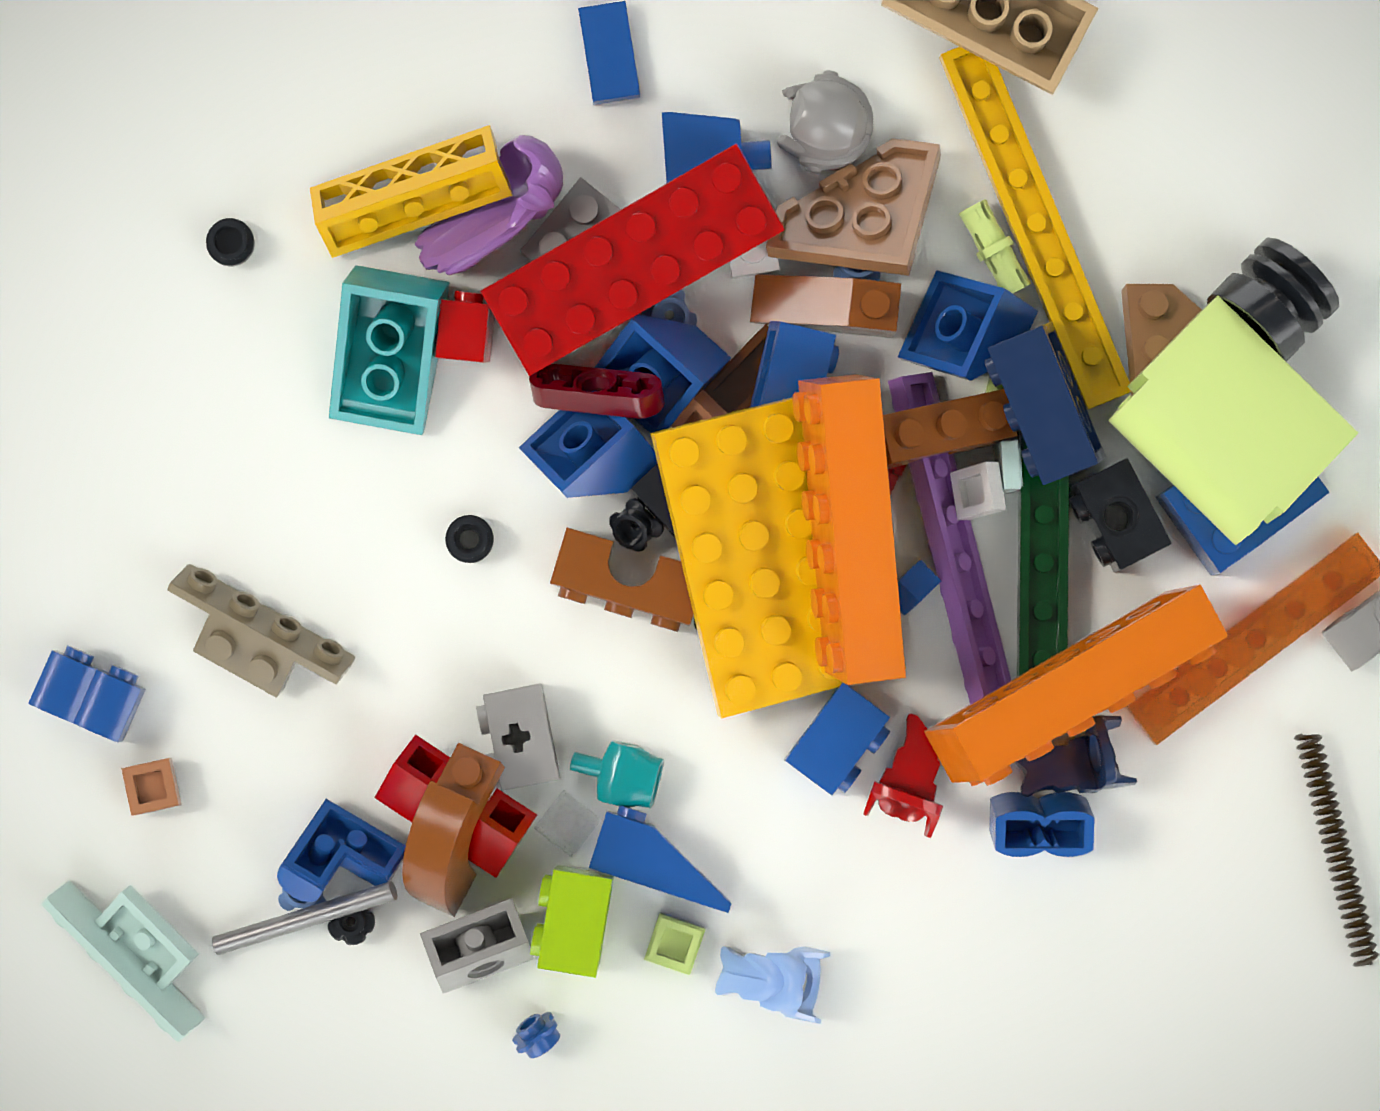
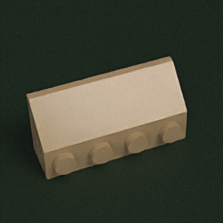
[881,0,1099,95]

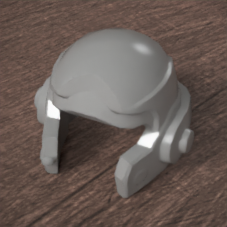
[777,70,873,174]

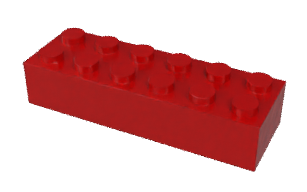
[480,143,785,376]

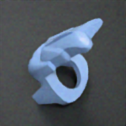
[715,946,831,1024]

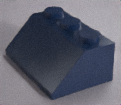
[984,321,1106,485]

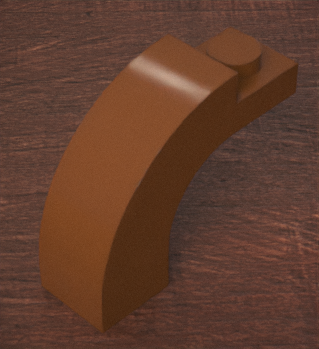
[402,743,505,917]

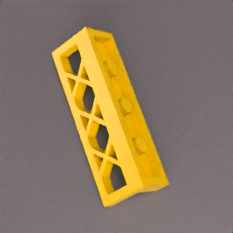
[310,125,513,258]

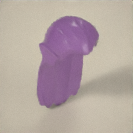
[415,135,563,275]

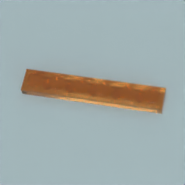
[1125,533,1380,745]

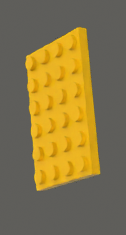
[651,397,906,719]

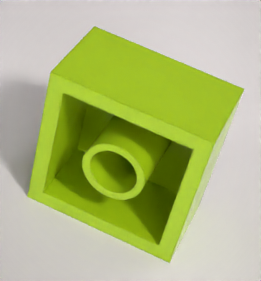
[530,865,614,978]

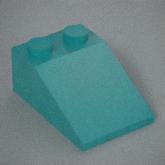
[328,265,450,435]

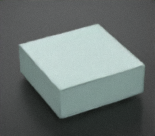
[993,440,1023,493]

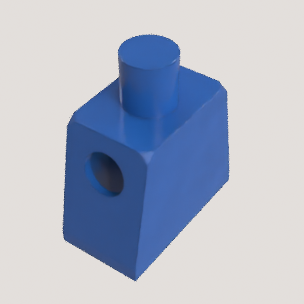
[662,112,772,183]

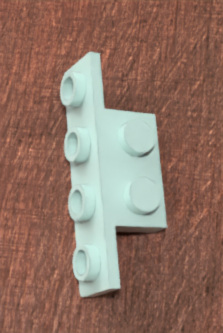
[42,880,206,1042]

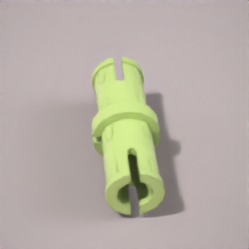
[959,199,1031,293]

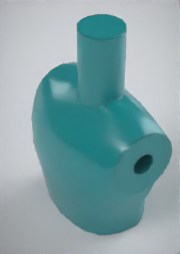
[570,740,664,808]

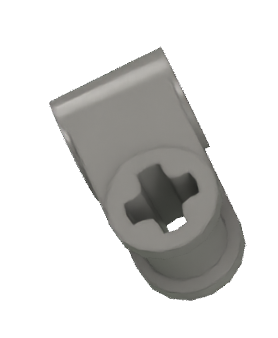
[1321,590,1380,672]

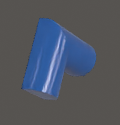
[277,798,406,902]

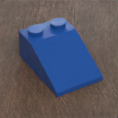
[1155,477,1330,576]

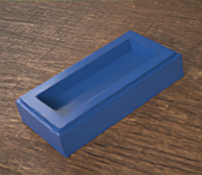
[578,1,641,105]

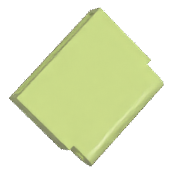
[1108,295,1358,545]

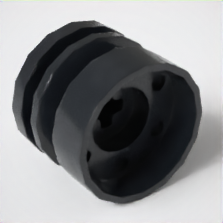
[1207,237,1339,362]

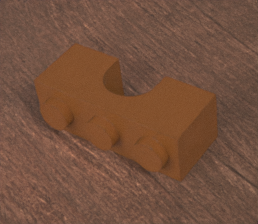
[883,389,1018,468]
[550,527,694,632]

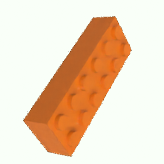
[793,374,906,685]
[924,584,1228,786]

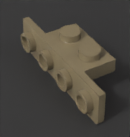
[167,564,355,698]

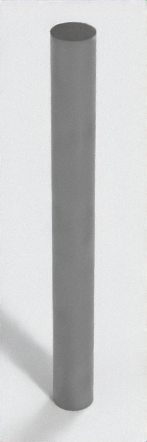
[212,881,398,955]

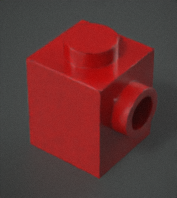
[435,291,494,363]

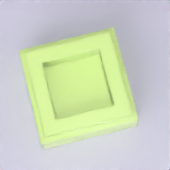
[644,913,706,975]

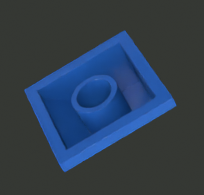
[898,270,1038,381]
[594,314,731,434]
[518,390,658,498]

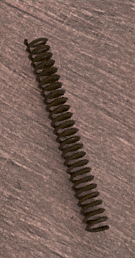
[1293,733,1379,967]

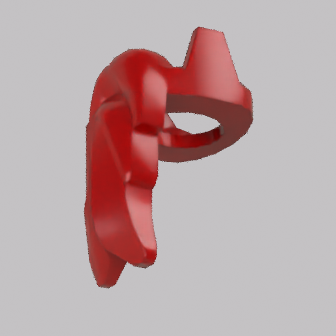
[863,713,943,838]

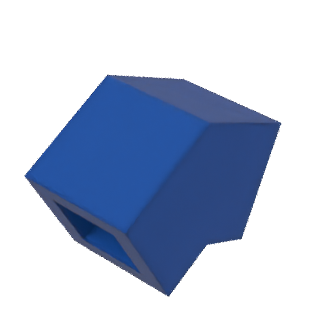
[897,559,941,616]

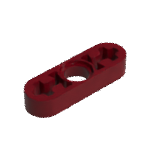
[529,364,665,418]

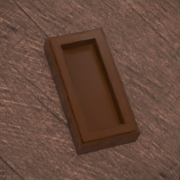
[704,324,769,413]

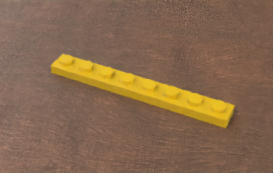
[939,47,1131,410]

